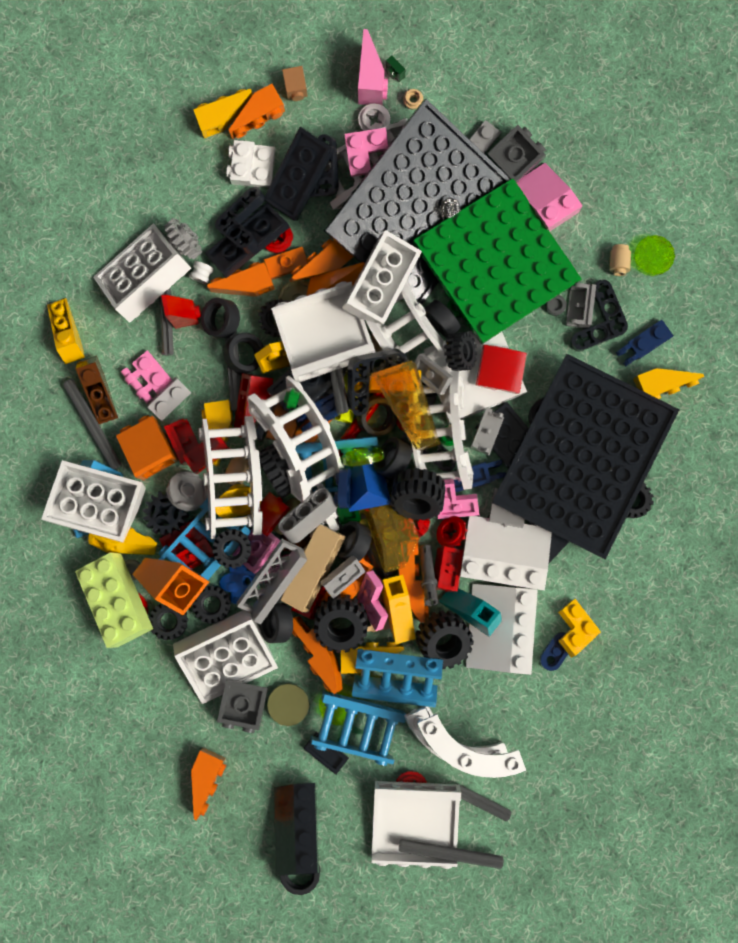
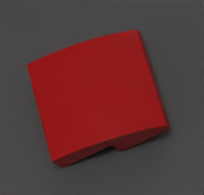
[476,345,527,394]
[159,517,214,569]

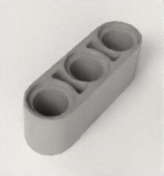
[278,488,338,543]

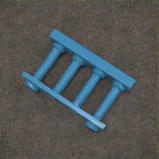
[295,436,378,492]
[158,497,252,580]
[352,649,443,708]
[310,690,406,766]

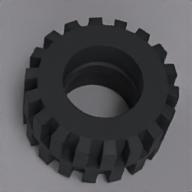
[259,444,291,498]
[390,468,445,520]
[314,594,367,653]
[416,610,474,669]

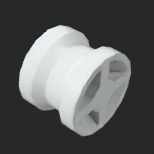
[189,261,214,284]

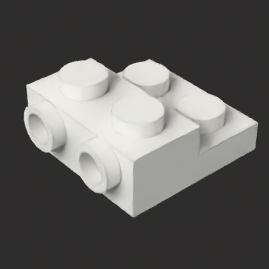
[227,140,276,188]

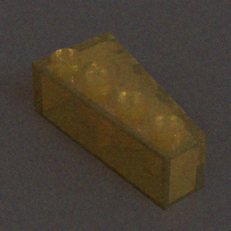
[371,360,440,451]

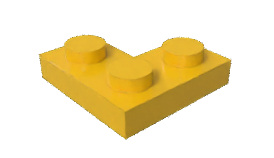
[558,599,601,658]

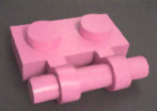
[121,350,172,404]

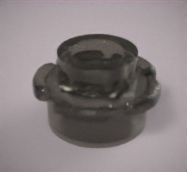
[441,198,460,218]

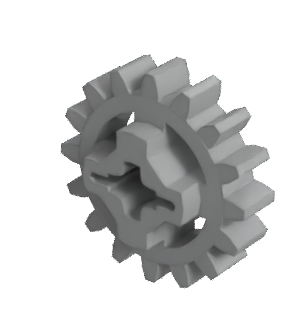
[164,218,202,260]

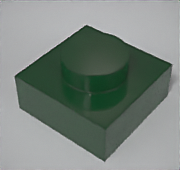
[386,55,406,82]
[337,505,362,524]

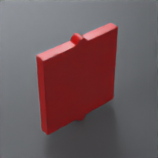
[259,492,290,537]

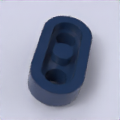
[334,468,352,509]
[540,632,568,671]

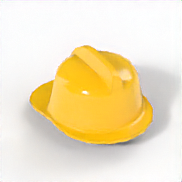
[215,484,261,518]

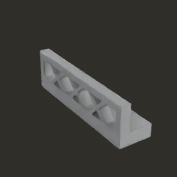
[236,539,307,624]

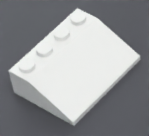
[93,223,191,322]
[41,460,146,543]
[460,516,551,591]
[466,584,538,675]
[173,610,278,704]

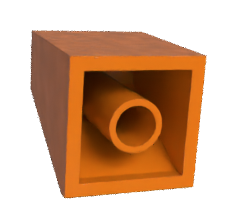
[116,415,179,481]
[132,558,209,615]

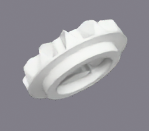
[358,103,390,131]

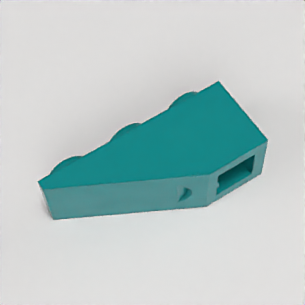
[439,588,502,637]

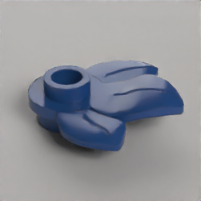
[219,565,258,604]

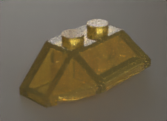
[364,493,419,573]

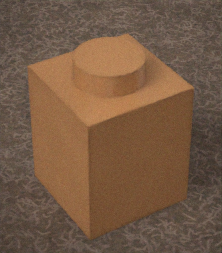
[282,66,308,101]

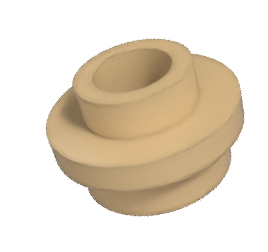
[403,89,423,110]

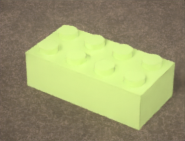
[75,552,153,648]

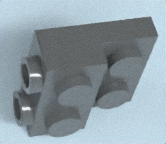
[488,125,546,183]
[217,680,268,733]

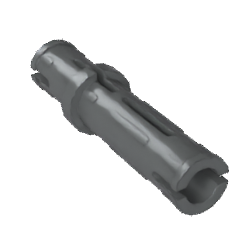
[419,545,438,606]

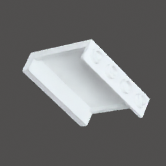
[271,282,375,382]
[422,330,527,424]
[372,781,461,869]

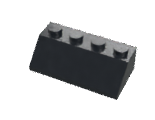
[274,783,319,876]

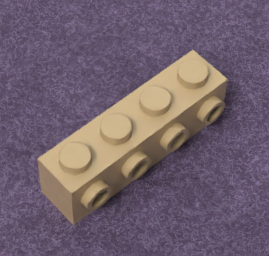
[281,524,346,612]

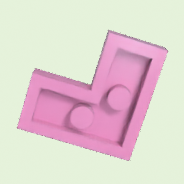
[345,128,388,177]
[438,479,479,519]
[357,571,388,631]

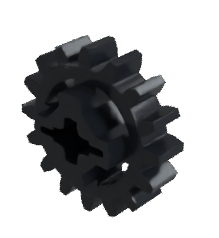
[143,491,189,536]

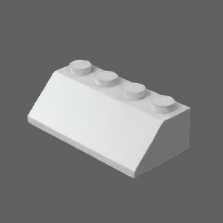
[342,230,422,325]

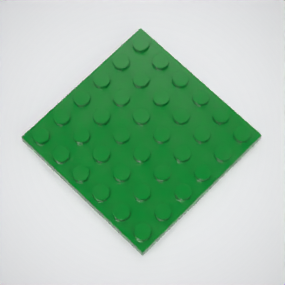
[412,178,582,345]

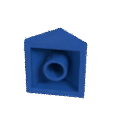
[349,460,390,512]

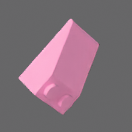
[358,29,388,105]
[517,163,582,231]

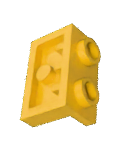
[254,341,290,373]

